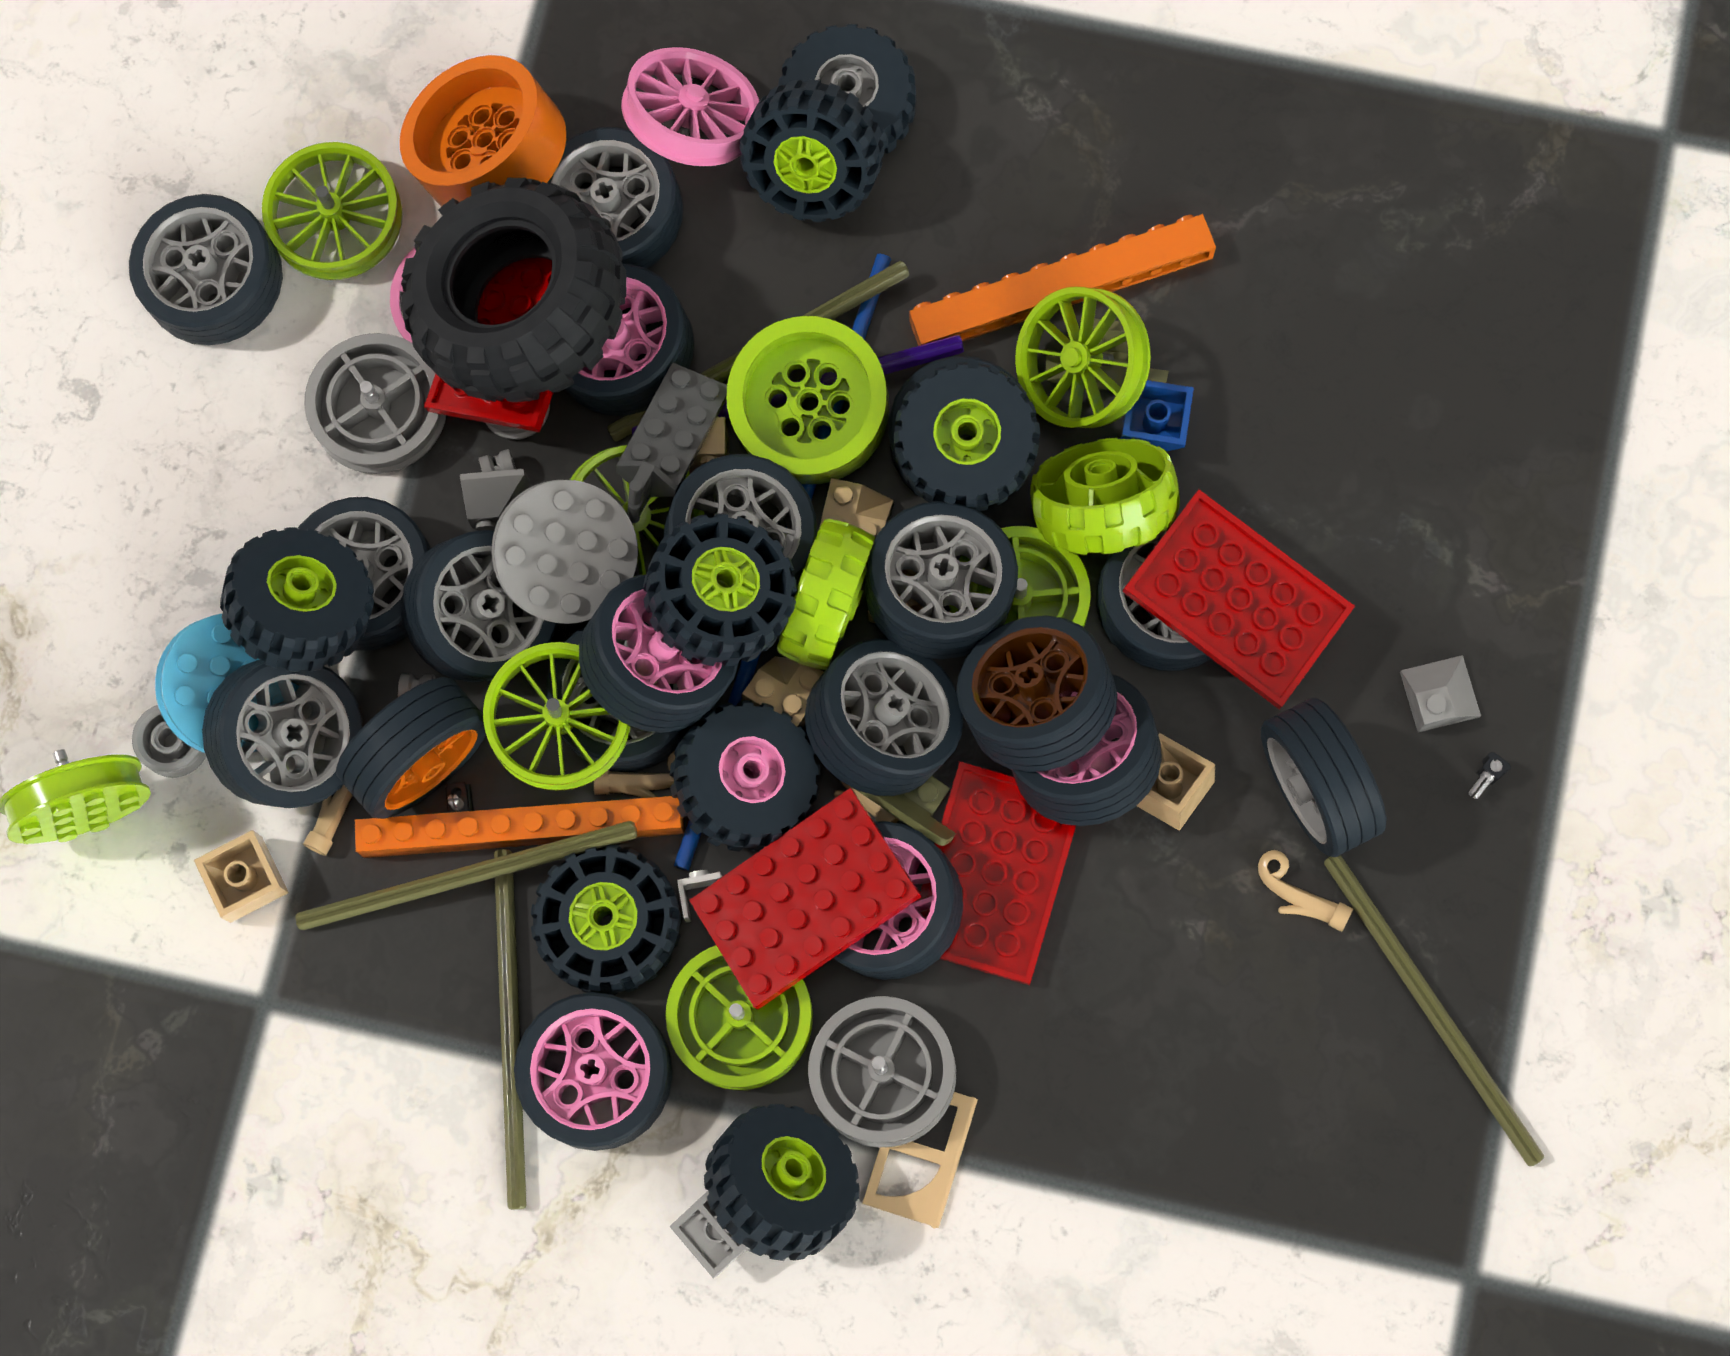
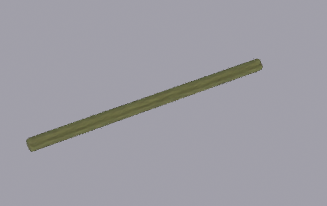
[607,261,909,442]
[295,821,637,930]
[494,849,526,1210]
[1324,855,1544,1167]

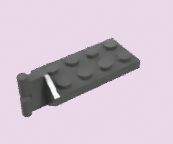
[616,363,727,523]

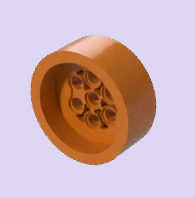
[400,55,566,207]

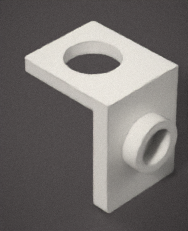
[677,870,723,923]

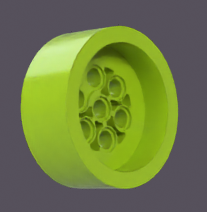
[726,316,890,485]

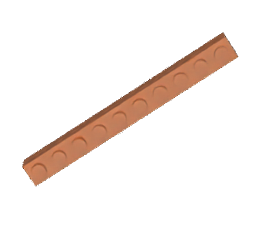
[909,214,1216,346]
[355,796,684,858]

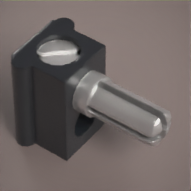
[1469,752,1511,799]
[445,782,473,813]

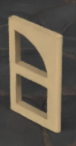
[862,1092,978,1229]

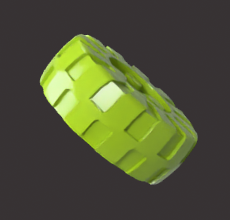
[1030,438,1180,555]
[777,519,875,670]

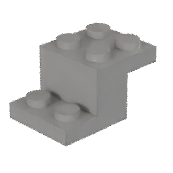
[669,1191,750,1278]

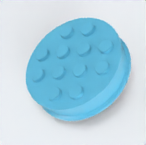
[155,614,300,753]

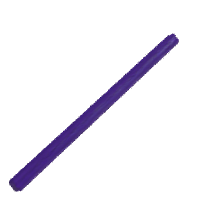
[632,335,964,435]

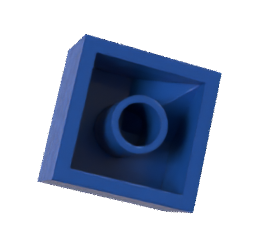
[1120,380,1194,451]

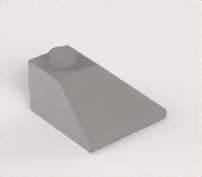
[460,469,532,531]
[1400,655,1481,732]

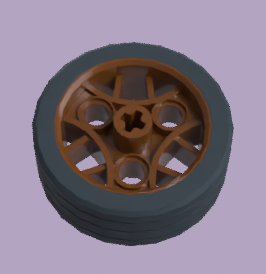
[957,615,1117,772]

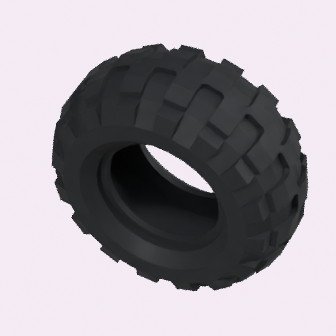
[401,178,626,402]

